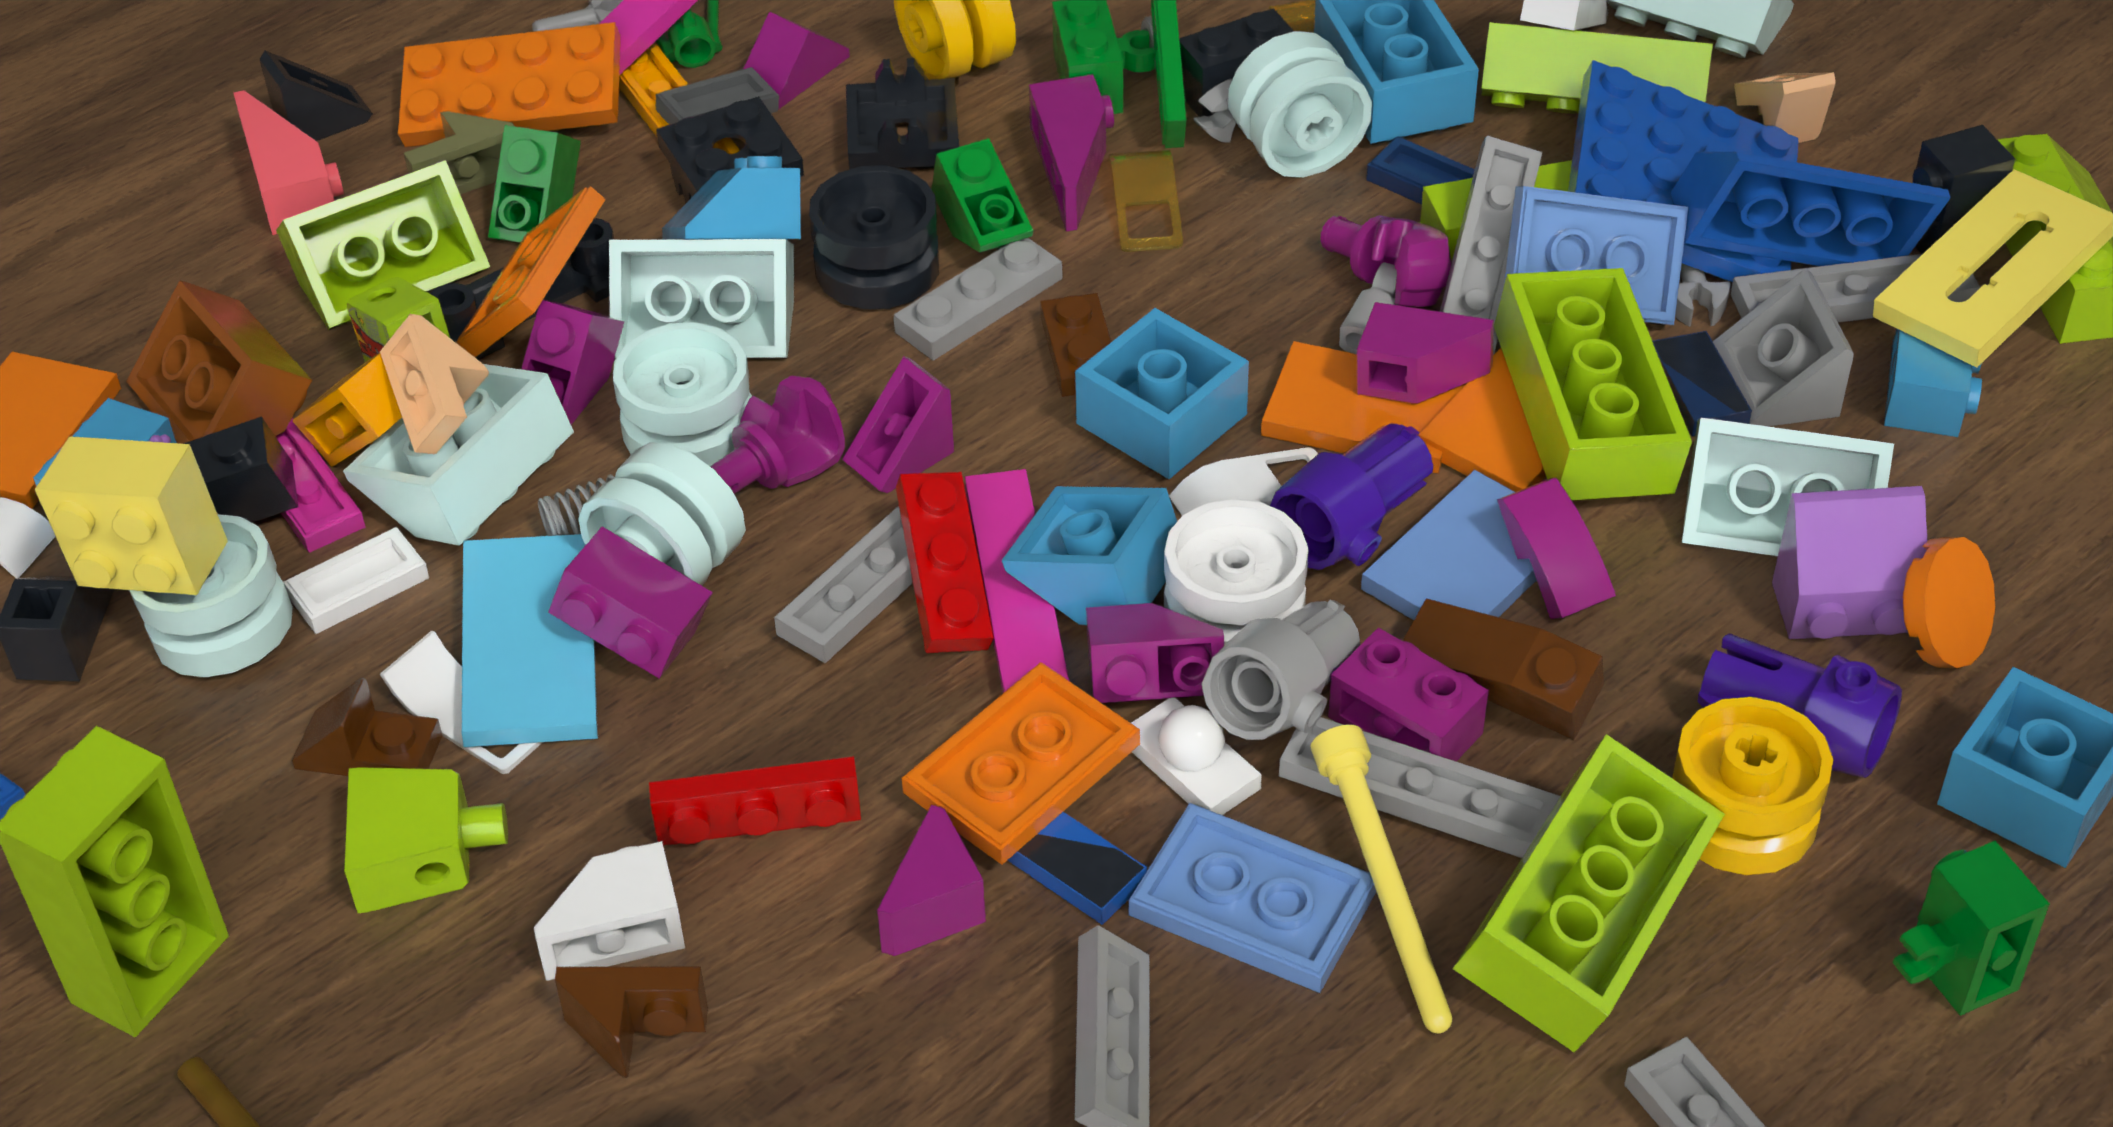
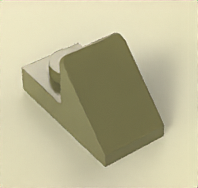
[404,111,514,195]

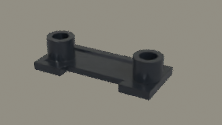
[430,218,614,360]

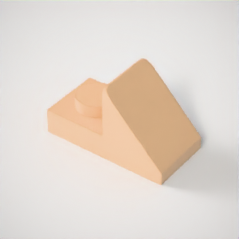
[1734,72,1836,143]
[380,314,489,454]

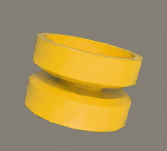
[894,0,1016,80]
[1672,697,1833,875]

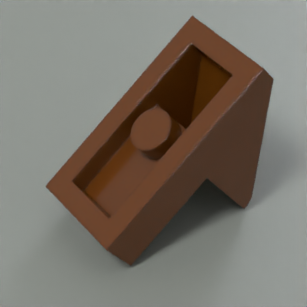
[292,678,442,776]
[554,966,708,1078]

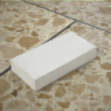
[283,527,429,634]

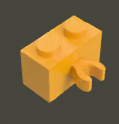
[292,352,402,467]

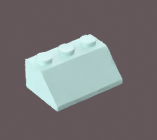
[1606,0,1794,58]
[609,239,794,358]
[343,364,574,546]
[1682,418,1894,556]

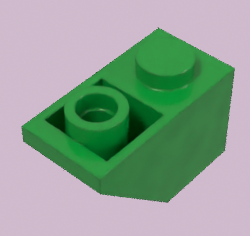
[488,125,581,243]
[931,138,1034,253]

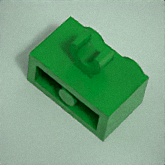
[1052,0,1155,114]
[1892,841,2050,1016]

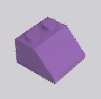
[1772,486,1927,639]

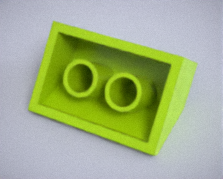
[276,160,490,330]

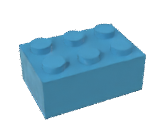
[1314,0,1479,144]

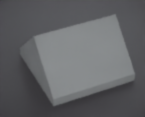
[1713,268,1854,427]

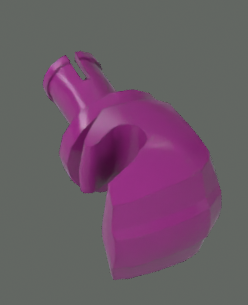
[1320,215,1452,307]
[710,375,845,495]

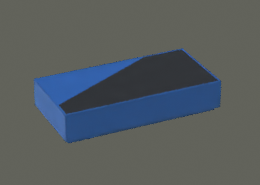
[1007,812,1147,925]

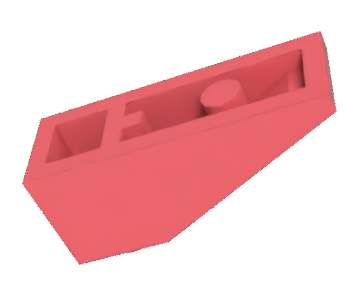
[233,90,344,235]

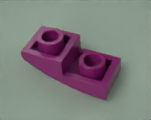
[1497,478,1616,619]

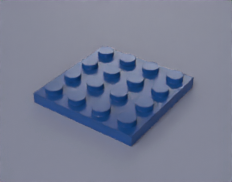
[1568,60,1798,282]

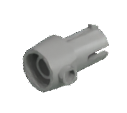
[1201,600,1361,740]

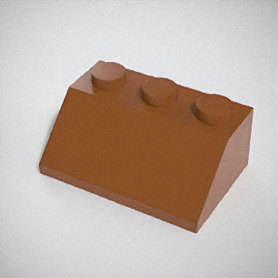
[126,280,312,444]

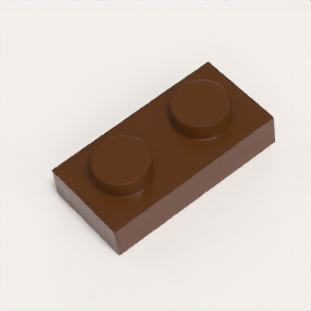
[1040,293,1112,397]

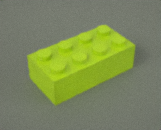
[1494,268,1692,500]
[0,726,229,1038]
[1453,734,1725,1053]

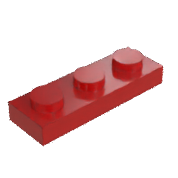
[895,472,994,653]
[649,756,861,846]

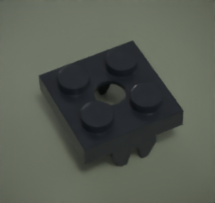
[846,57,959,170]
[656,96,804,204]

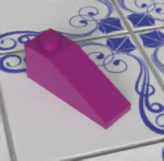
[1029,74,1114,232]

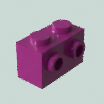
[548,526,713,679]
[1328,628,1488,762]

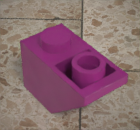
[521,300,625,425]
[1357,302,1494,404]
[1086,603,1224,703]

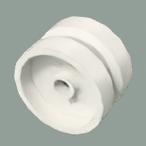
[1164,499,1308,646]

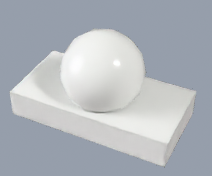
[1131,698,1261,815]

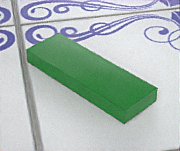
[1150,0,1187,148]

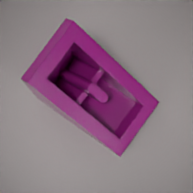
[744,11,850,110]
[842,356,954,493]
[877,805,986,956]

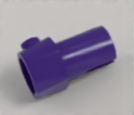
[1270,423,1433,570]
[1698,633,1902,778]

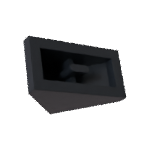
[259,50,373,141]

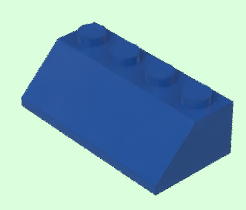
[1670,152,1951,266]

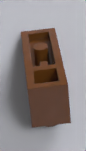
[1403,598,1604,740]

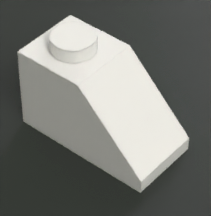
[534,841,685,981]

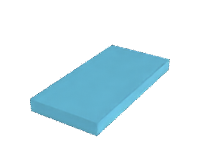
[462,534,598,747]

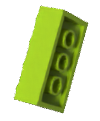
[1481,22,1713,114]
[1997,134,2113,344]

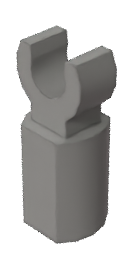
[1339,262,1397,354]

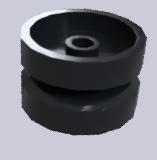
[809,165,939,309]

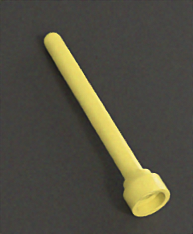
[1310,725,1452,1033]

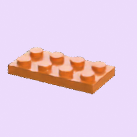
[398,22,621,147]

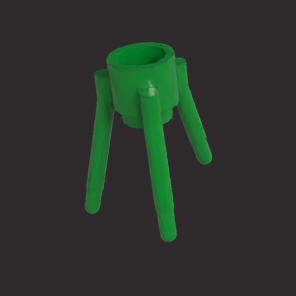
[655,0,723,68]

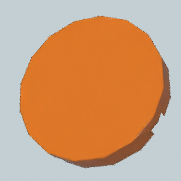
[1903,537,1995,668]

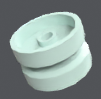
[1228,31,1372,178]
[613,322,752,466]
[578,442,746,585]
[129,514,293,677]

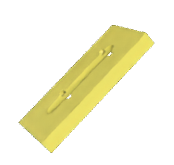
[1873,169,2113,368]

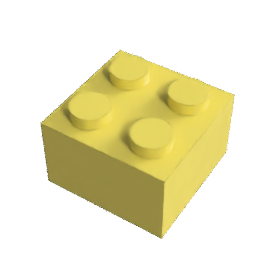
[35,436,228,595]

